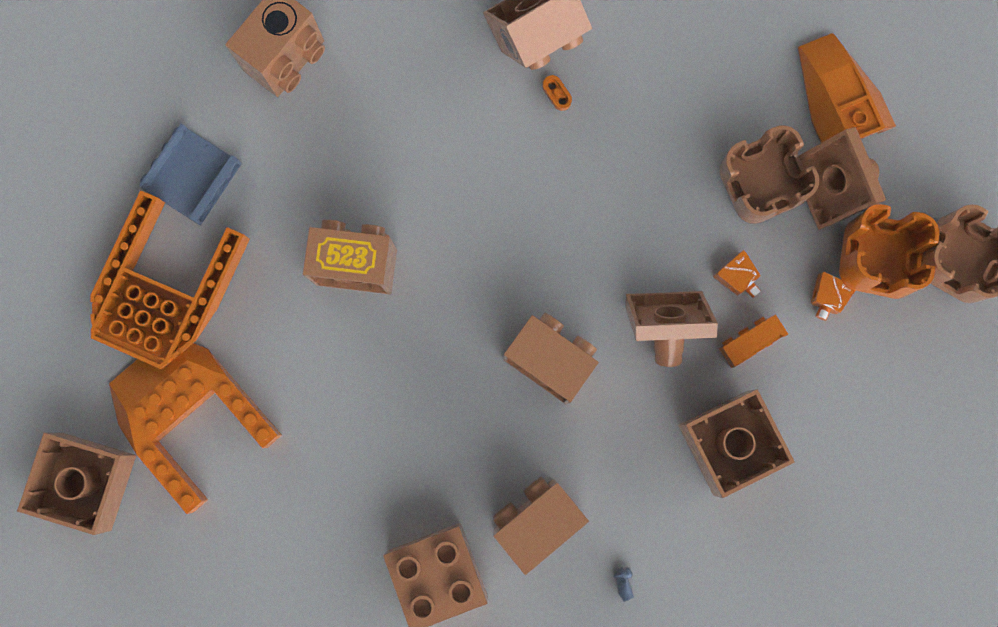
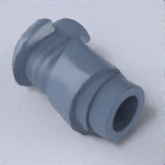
[614,567,634,602]

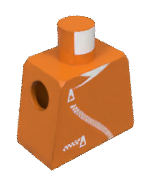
[713,250,761,298]
[811,272,856,321]

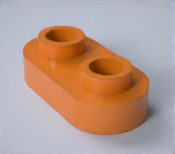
[543,75,572,111]

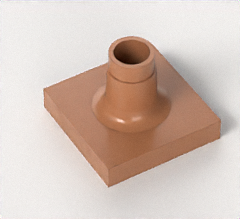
[799,127,886,230]
[626,291,718,367]

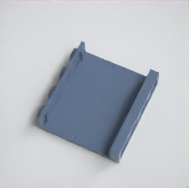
[139,123,242,226]

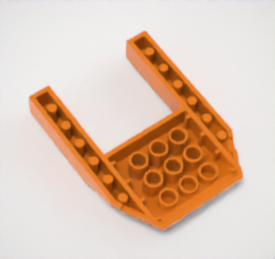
[90,190,250,369]
[109,343,282,514]

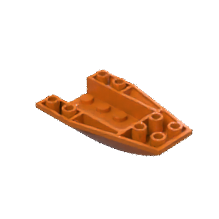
[798,33,896,143]

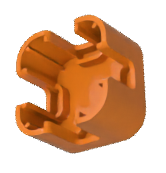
[839,204,940,299]

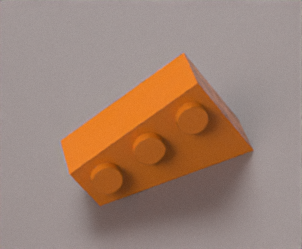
[719,314,788,368]

